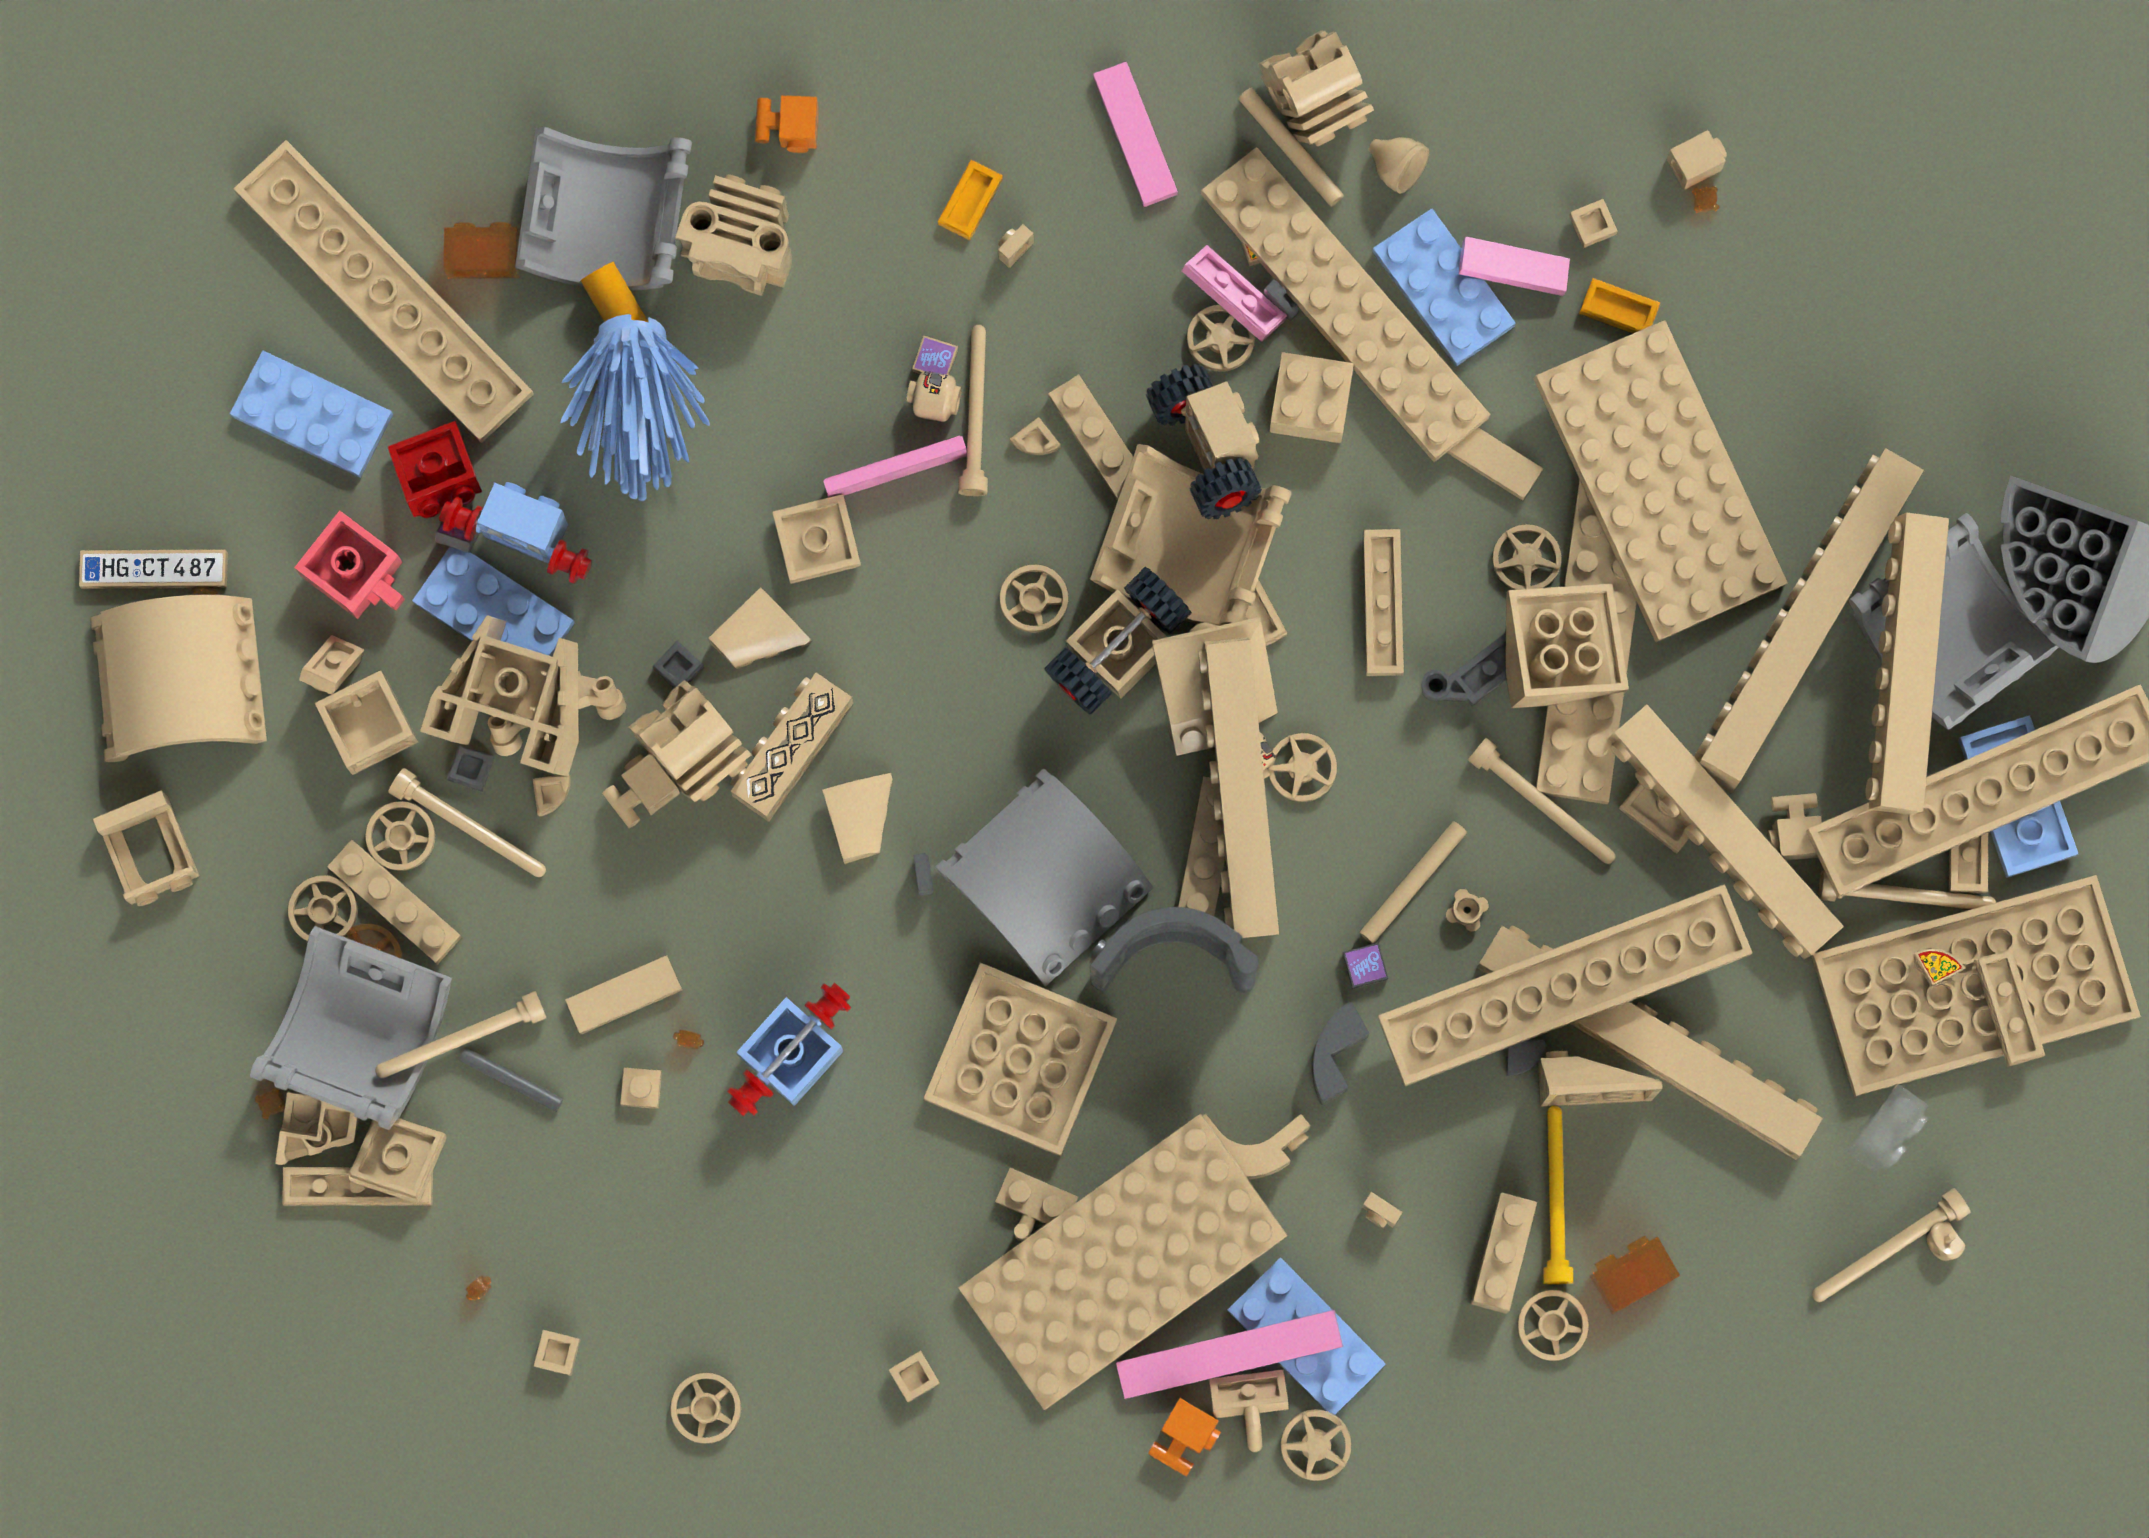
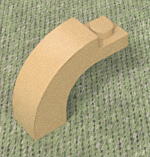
[1203,1114,1310,1180]

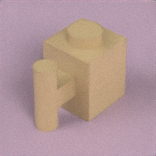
[602,753,680,828]
[1767,793,1822,861]

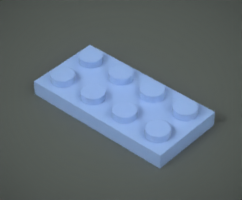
[1372,208,1516,367]
[230,350,393,478]
[412,547,575,656]
[1958,715,2078,878]
[1227,1257,1386,1415]

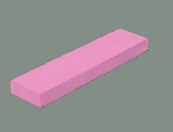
[1093,62,1178,207]
[823,436,967,498]

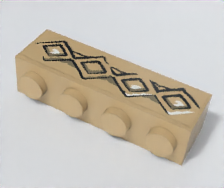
[730,673,854,822]

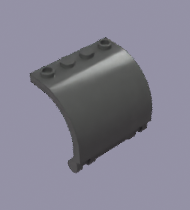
[1089,907,1259,993]

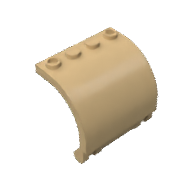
[1090,444,1292,626]
[90,595,267,762]

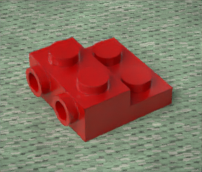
[387,421,482,518]

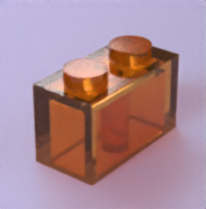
[443,222,520,279]
[1590,1235,1680,1315]

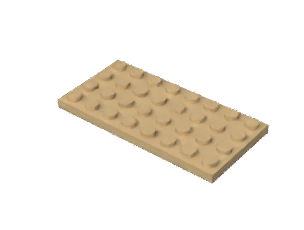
[1533,320,1788,642]
[1812,875,2141,1097]
[958,1114,1288,1410]

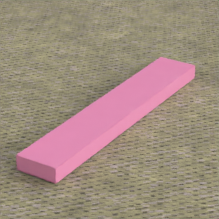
[1116,1310,1343,1399]

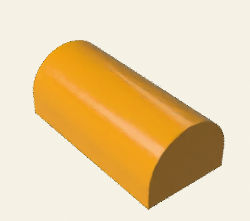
[580,262,648,322]

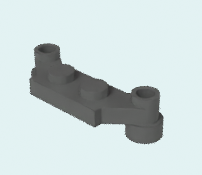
[1421,633,1507,706]

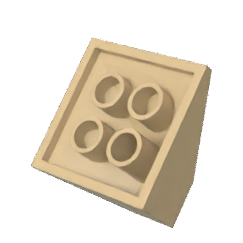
[1506,584,1629,708]
[1152,617,1278,756]
[1538,1051,1663,1107]

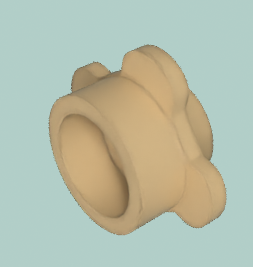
[1446,889,1489,932]

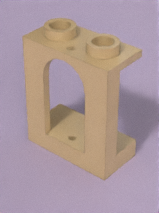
[93,791,199,906]

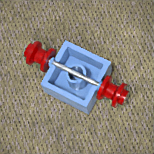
[439,482,592,584]
[727,983,851,1117]

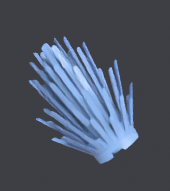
[560,314,710,501]

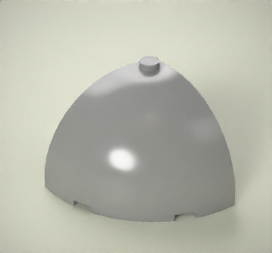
[2001,475,2149,663]

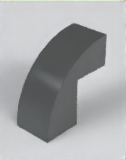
[1312,1001,1369,1105]

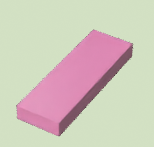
[1459,237,1570,296]
[1182,245,1287,342]

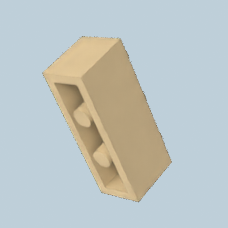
[1470,1192,1537,1314]

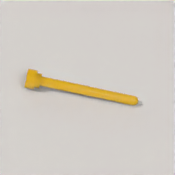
[1543,1105,1574,1285]

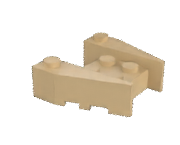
[420,615,579,777]

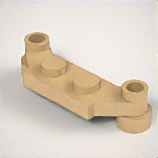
[488,671,626,756]

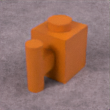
[755,95,819,153]
[1148,1398,1221,1477]

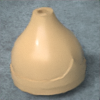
[1369,137,1429,194]

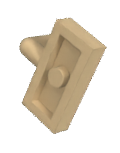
[995,1168,1078,1241]
[1209,1370,1289,1452]

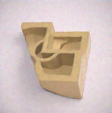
[709,587,811,669]
[823,773,893,864]
[275,1089,359,1165]

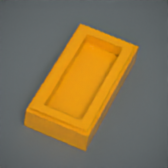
[938,160,1003,241]
[1579,278,1660,334]

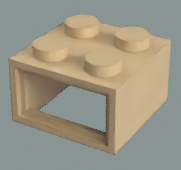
[1270,352,1354,443]
[315,670,418,775]

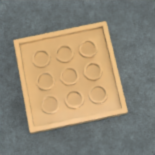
[923,963,1117,1157]

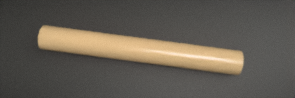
[1238,87,1344,207]
[1359,821,1467,944]

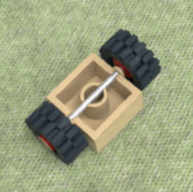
[1146,364,1262,519]
[1044,567,1192,715]

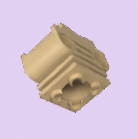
[1258,31,1374,146]
[675,175,792,296]
[628,680,751,802]

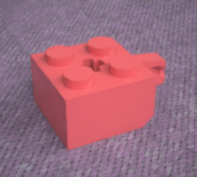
[294,510,405,619]

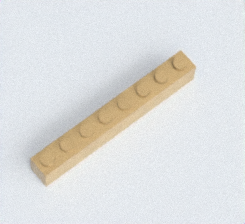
[1865,513,1949,815]
[1198,637,1279,938]
[1608,705,1844,959]

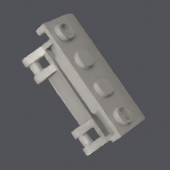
[515,127,692,290]
[1849,513,2059,730]
[935,768,1154,986]
[250,926,452,1130]

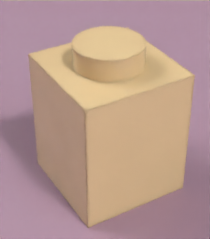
[1667,130,1727,190]

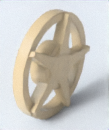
[1187,305,1255,372]
[1493,524,1561,590]
[1000,565,1068,633]
[1268,733,1337,802]
[366,802,435,871]
[288,876,358,941]
[1518,1290,1588,1361]
[671,1373,741,1444]
[1281,1410,1351,1480]

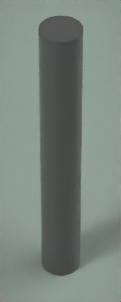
[459,1048,563,1112]

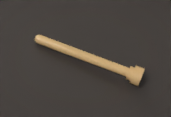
[958,325,988,496]
[1468,738,1615,864]
[389,768,546,877]
[1818,871,1996,909]
[375,991,546,1078]
[1812,1188,1971,1302]

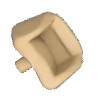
[1927,1222,1965,1261]

